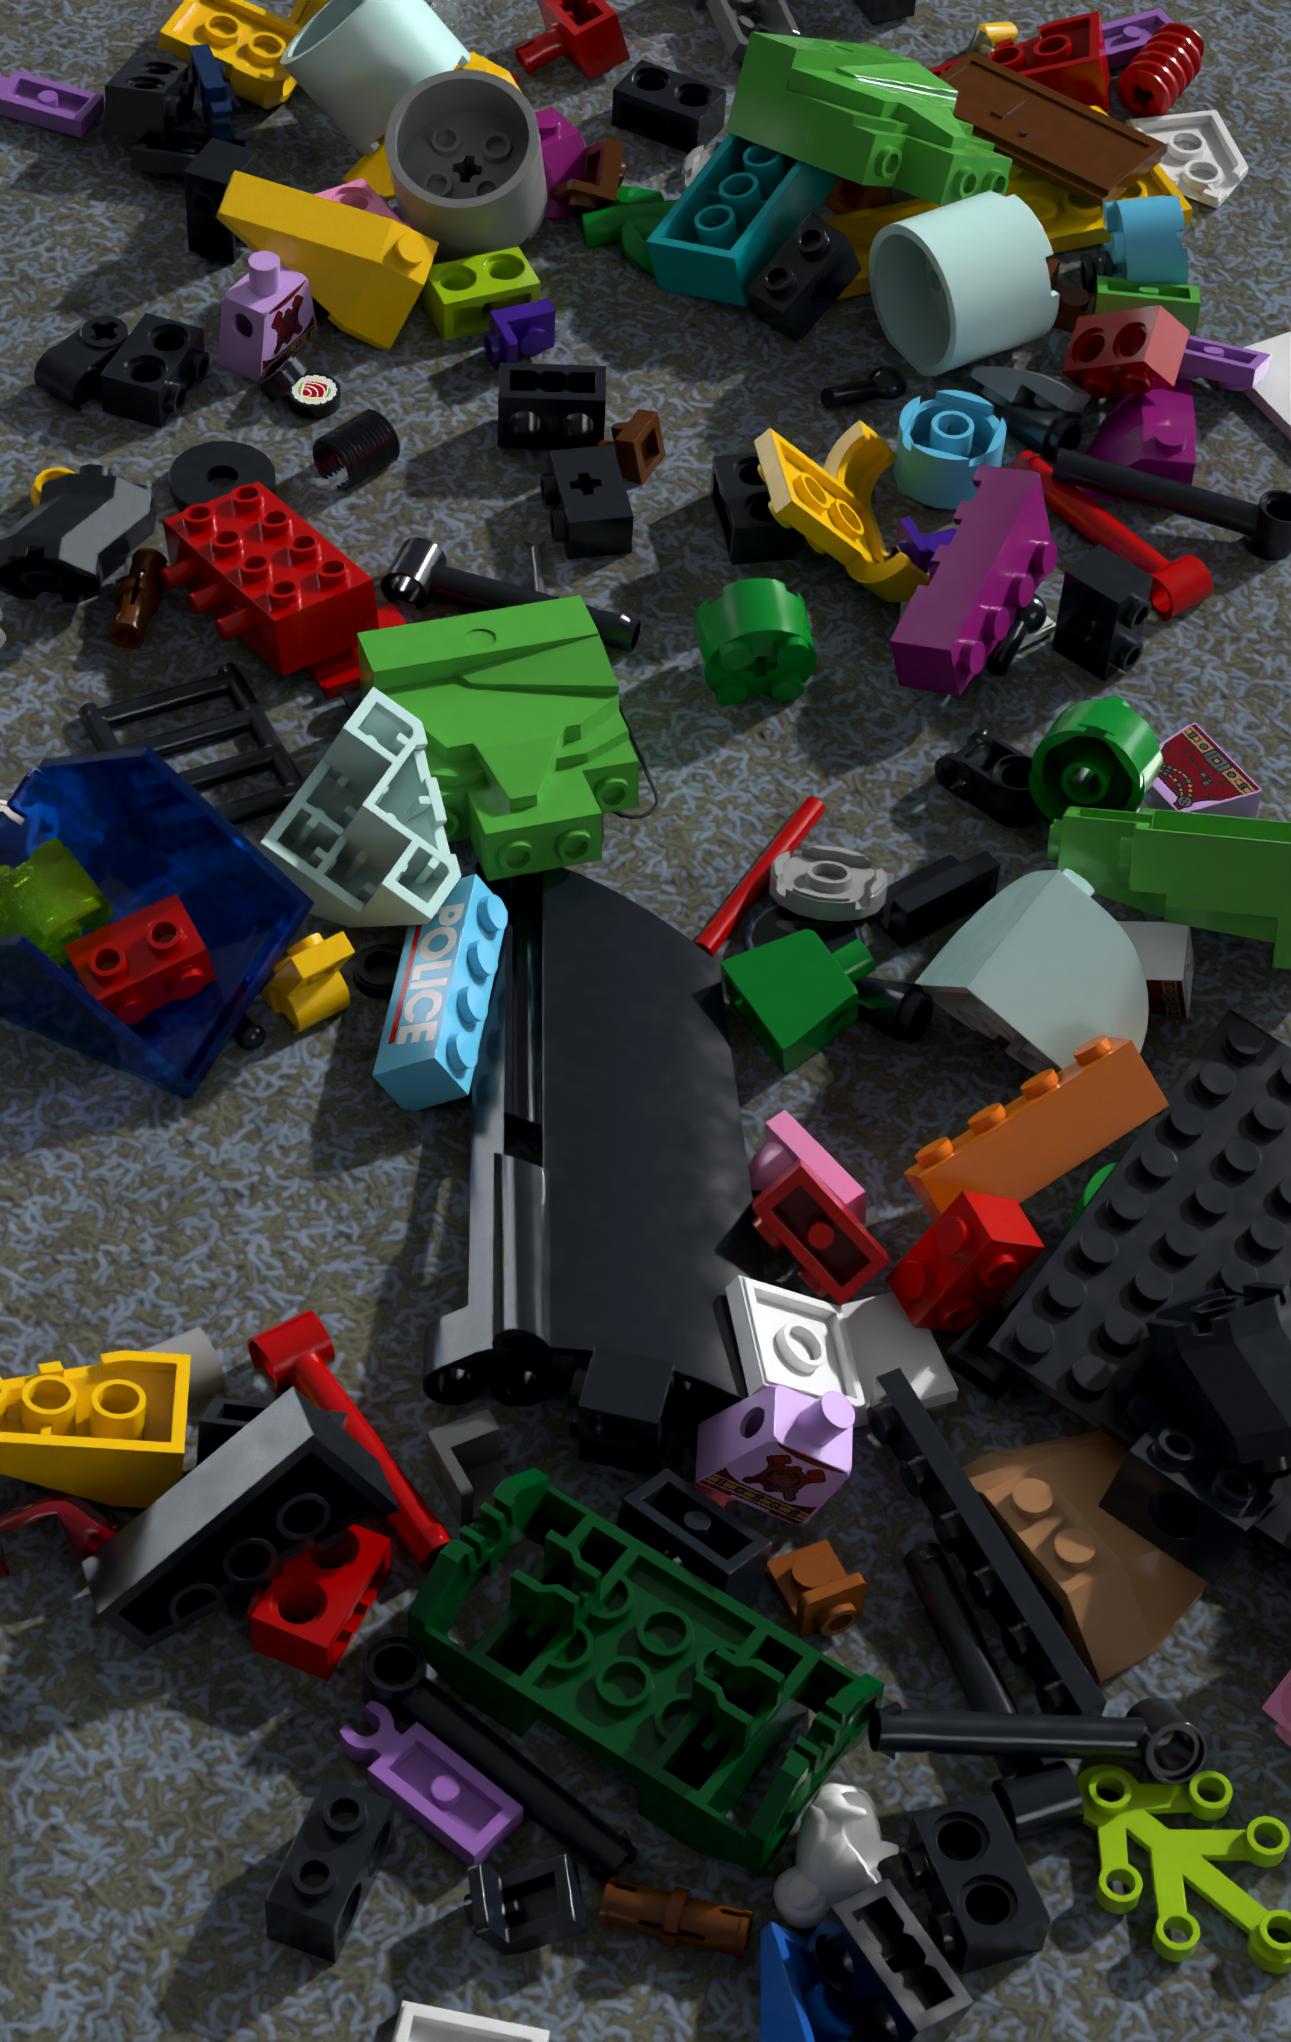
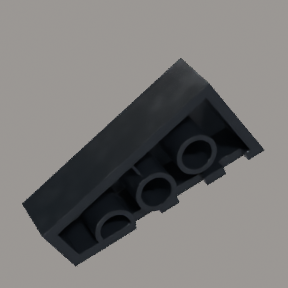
[81,1386,400,1651]

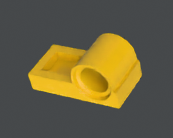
[261,931,355,1035]

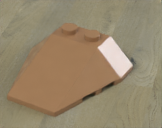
[962,1431,1252,1686]

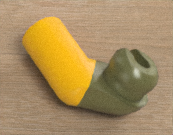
[965,22,1018,57]

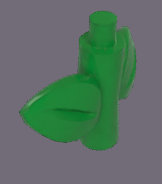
[580,186,677,277]

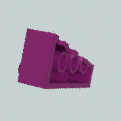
[890,465,1057,696]

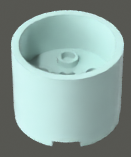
[280,0,471,155]
[868,190,1060,377]

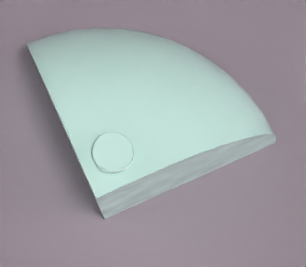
[915,868,1149,1074]

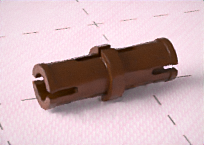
[108,548,167,649]
[599,1876,754,1959]

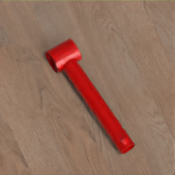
[1010,450,1213,622]
[247,1310,452,1571]

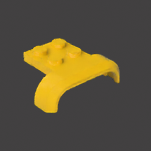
[157,0,330,109]
[754,420,930,602]

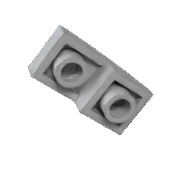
[970,366,1092,413]

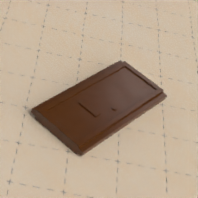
[938,52,1168,208]

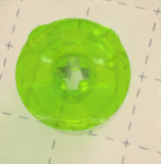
[0,838,115,982]

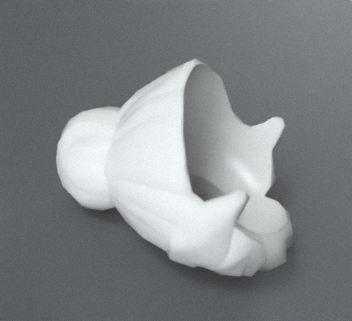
[773,1781,899,1929]

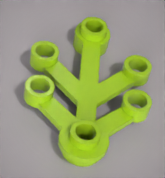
[1076,1764,1291,1974]

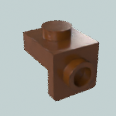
[552,138,626,214]

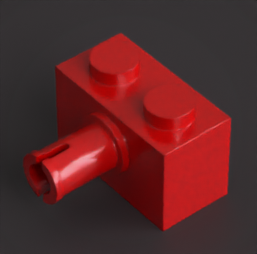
[513,0,630,81]

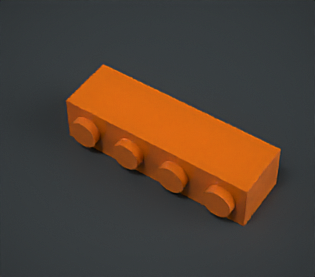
[903,1035,1170,1223]

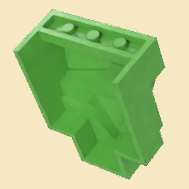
[725,32,1013,206]
[357,595,639,881]
[1047,806,1291,970]

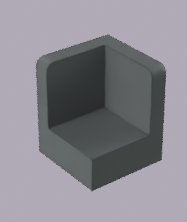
[427,1408,509,1528]

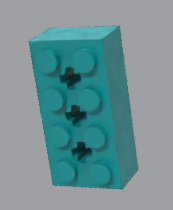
[646,133,840,307]

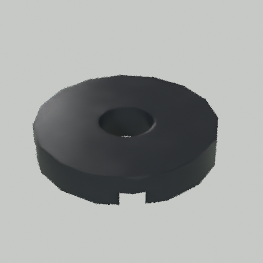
[169,441,276,512]

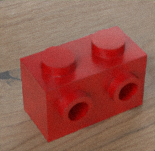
[64,893,217,1033]
[752,1157,889,1306]
[886,1191,1045,1333]

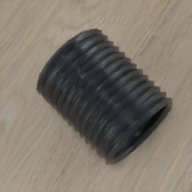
[312,409,400,491]

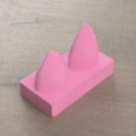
[748,1110,866,1225]

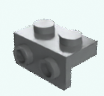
[706,0,800,66]

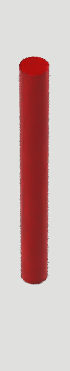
[694,796,825,958]

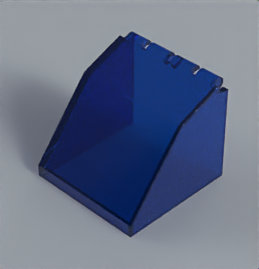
[0,746,315,1099]

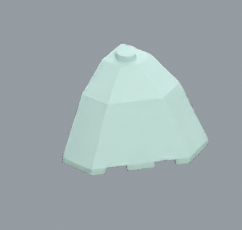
[241,687,461,927]

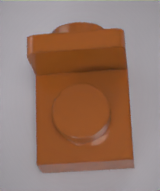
[764,1539,867,1638]

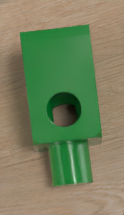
[720,929,876,1075]

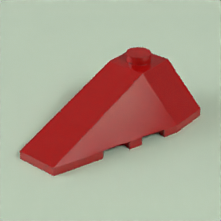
[929,11,1111,111]

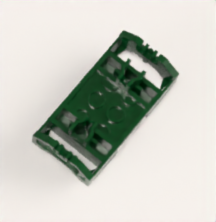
[407,1468,885,1877]

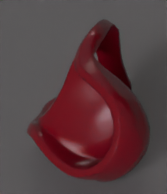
[0,1491,121,1578]

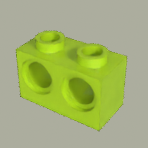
[423,246,541,341]

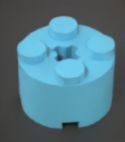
[1101,195,1188,285]
[893,390,1007,510]

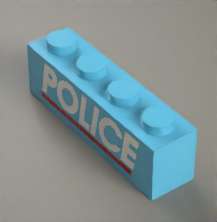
[372,874,508,1111]

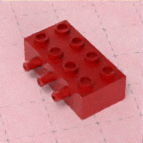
[160,481,379,677]

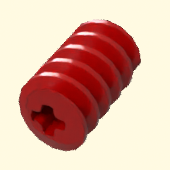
[1117,23,1204,118]

